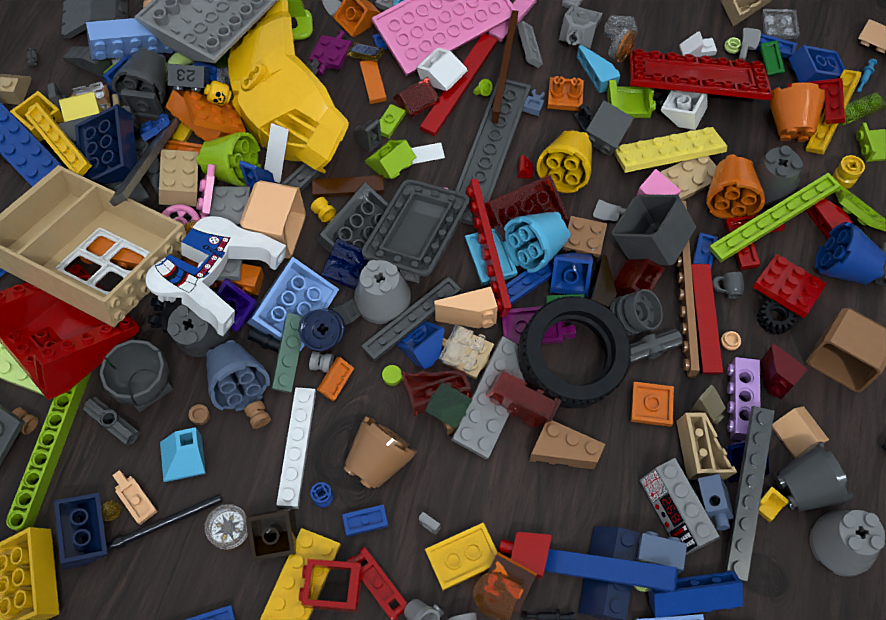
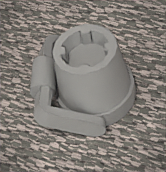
[404,599,444,620]

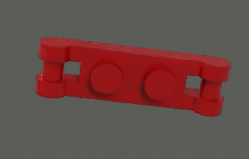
[347,547,407,620]

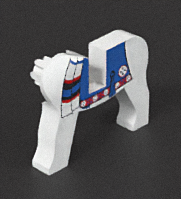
[146,216,286,336]

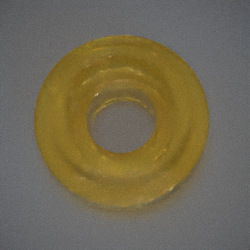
[101,501,122,521]

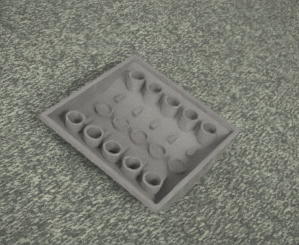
[135,0,278,63]

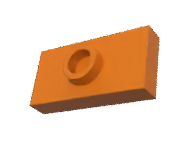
[317,357,354,401]

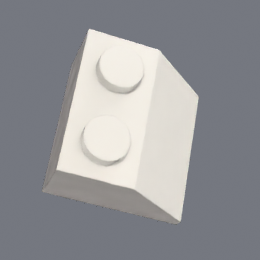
[661,90,708,130]

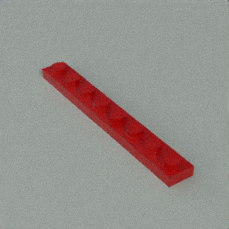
[466,179,512,317]

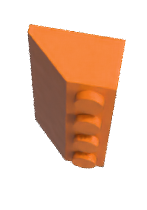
[165,89,230,141]

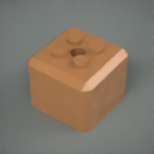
[806,307,886,393]

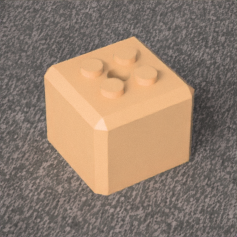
[240,180,306,259]

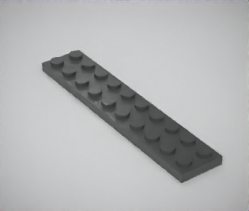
[455,78,531,226]

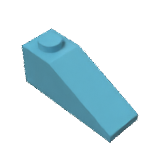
[577,45,620,93]

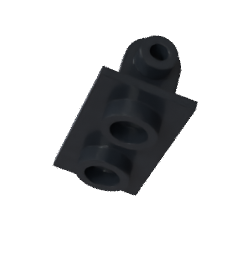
[573,104,594,132]

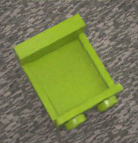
[607,80,656,118]

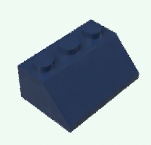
[54,492,108,570]

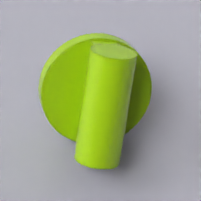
[473,79,493,96]

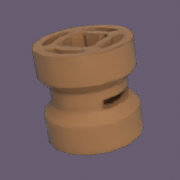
[244,401,271,429]
[12,407,38,435]

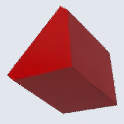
[517,155,534,179]

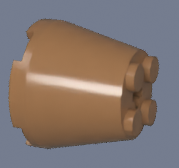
[344,416,417,488]

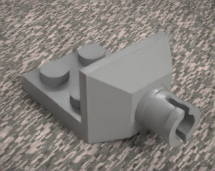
[559,5,603,49]

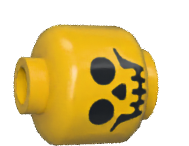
[204,80,232,106]

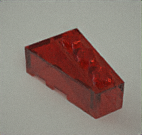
[401,371,471,416]
[486,371,562,428]

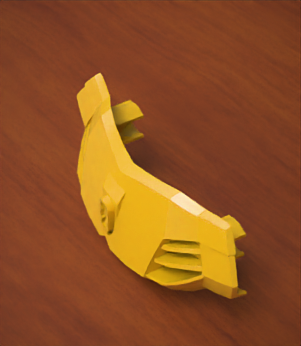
[228,0,349,173]

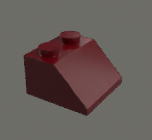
[760,344,808,400]

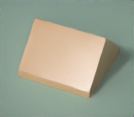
[772,406,829,458]

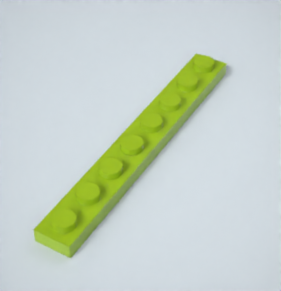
[709,173,841,263]

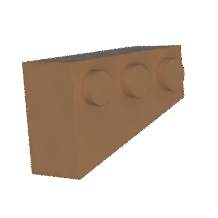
[530,419,605,469]

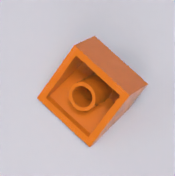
[333,0,381,37]

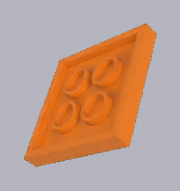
[183,91,246,134]

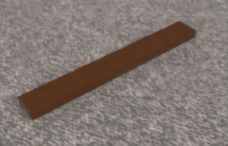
[492,10,519,123]

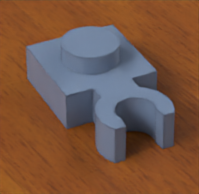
[523,89,545,116]

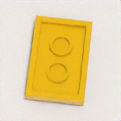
[425,522,498,591]

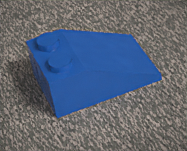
[789,45,846,83]

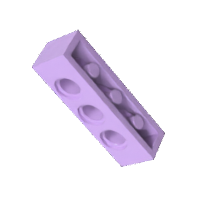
[727,357,760,441]

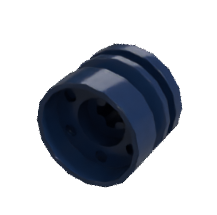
[298,308,346,351]

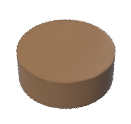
[188,404,210,426]

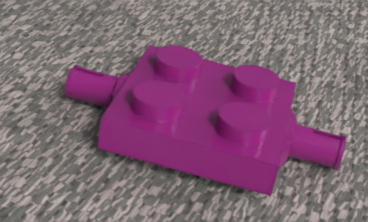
[309,30,352,76]

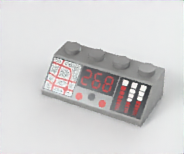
[640,458,720,556]

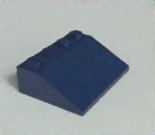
[75,104,138,185]

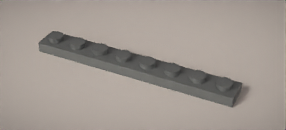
[724,406,775,581]

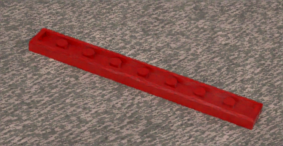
[420,33,498,136]

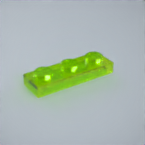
[840,92,886,126]

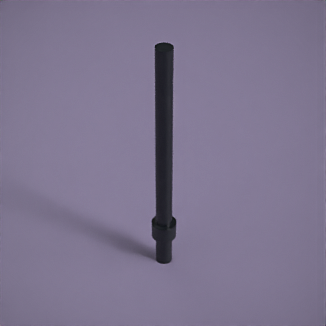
[106,494,223,552]

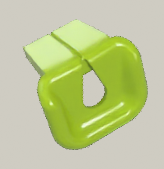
[288,0,313,40]

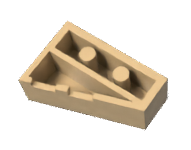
[721,0,771,27]
[676,413,737,480]

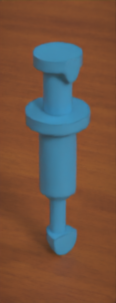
[856,59,877,92]

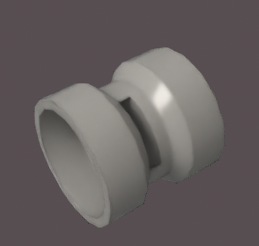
[309,351,334,373]

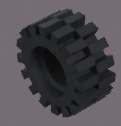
[757,298,797,335]

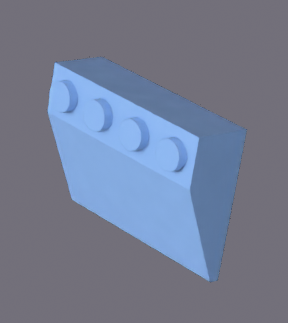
[247,257,339,351]

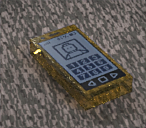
[347,42,384,62]

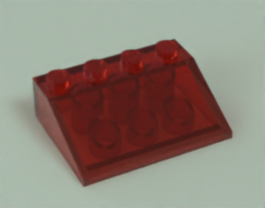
[484,174,570,242]

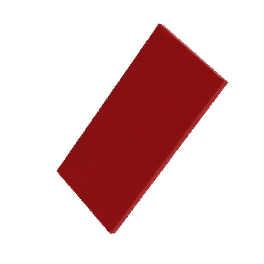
[629,49,773,100]

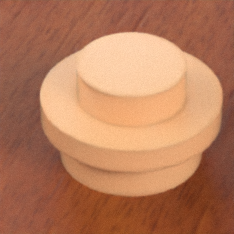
[721,331,741,350]

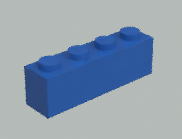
[648,571,743,618]

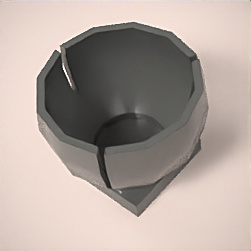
[100,340,173,413]

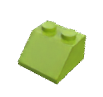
[365,140,417,179]

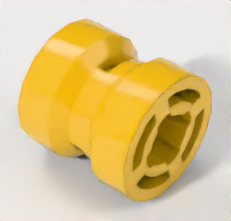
[311,197,336,222]

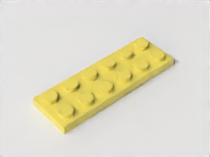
[613,127,727,173]

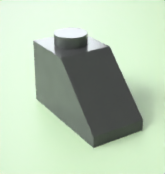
[354,119,382,153]

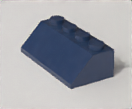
[578,527,640,620]

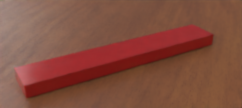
[691,264,723,374]

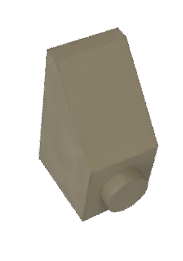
[689,385,726,425]

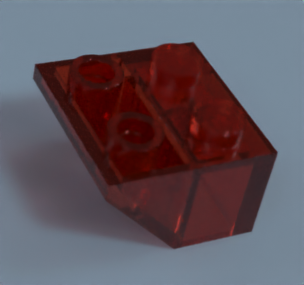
[614,259,665,296]

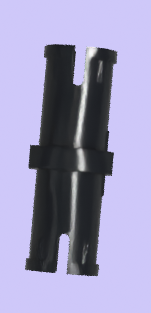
[247,328,280,353]

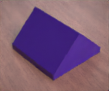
[216,278,257,332]

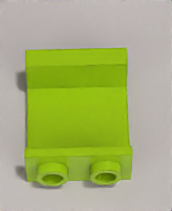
[856,123,886,162]

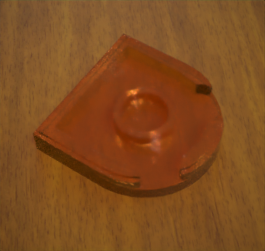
[473,572,523,620]

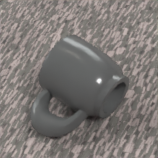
[712,272,745,299]

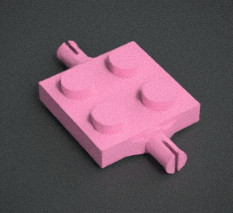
[196,164,216,219]

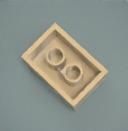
[159,149,198,206]

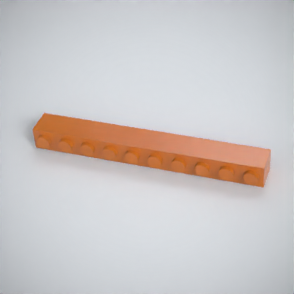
[79,236,265,295]

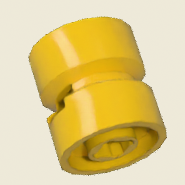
[832,155,865,189]

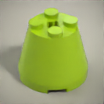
[196,132,261,187]

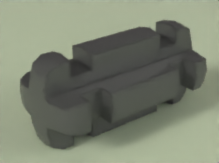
[26,47,37,67]

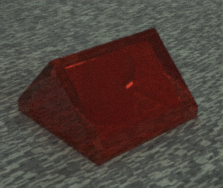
[393,77,440,117]

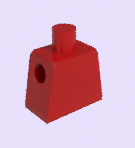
[499,532,552,580]

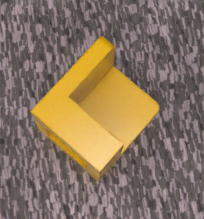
[758,487,789,523]

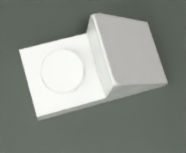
[679,31,717,57]

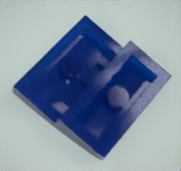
[321,238,369,290]

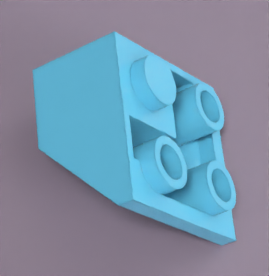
[160,427,206,482]

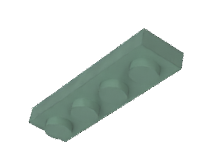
[270,313,303,393]

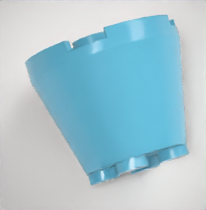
[503,212,571,273]

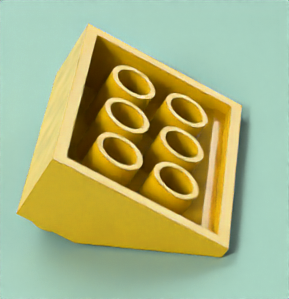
[0,527,59,620]

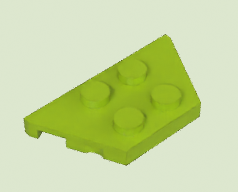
[835,184,886,231]

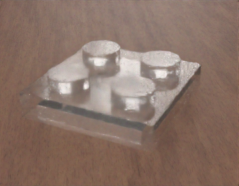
[761,9,800,39]

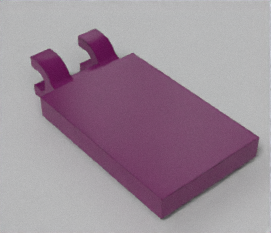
[502,306,576,345]

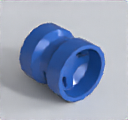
[310,482,334,508]

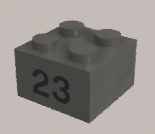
[168,64,210,92]

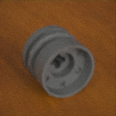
[610,289,663,336]

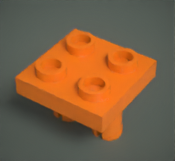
[547,76,584,111]

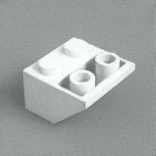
[416,47,468,91]

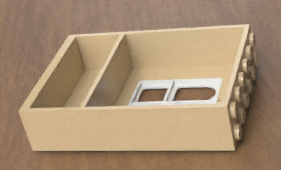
[0,165,186,327]

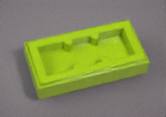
[379,104,406,138]

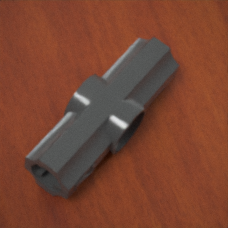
[630,329,683,364]
[83,397,140,446]

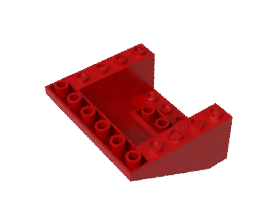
[0,264,139,400]

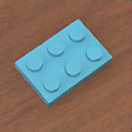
[465,227,518,286]

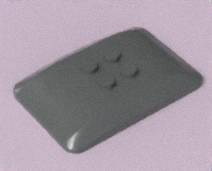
[362,179,469,276]

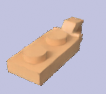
[112,470,158,525]

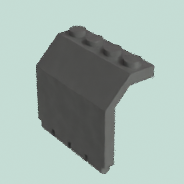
[61,0,128,39]

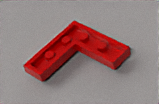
[787,78,845,125]
[725,214,785,270]

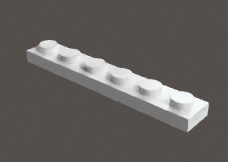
[277,387,316,509]

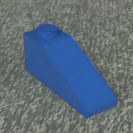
[239,160,275,192]

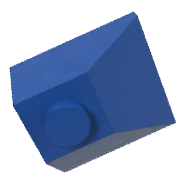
[550,253,593,297]
[396,321,445,370]

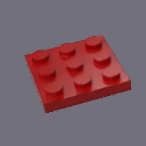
[753,254,827,318]

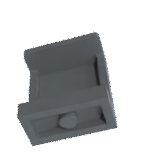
[585,100,634,156]

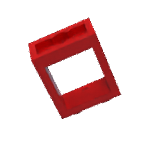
[299,559,363,612]

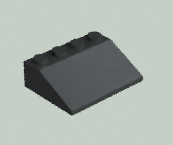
[315,183,389,272]

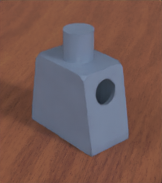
[698,474,734,530]

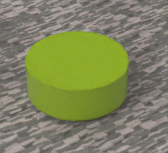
[382,365,402,386]

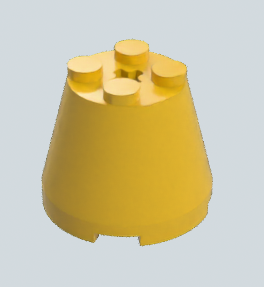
[537,131,592,193]

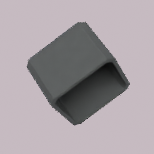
[612,195,696,265]

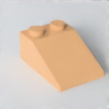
[434,287,498,328]

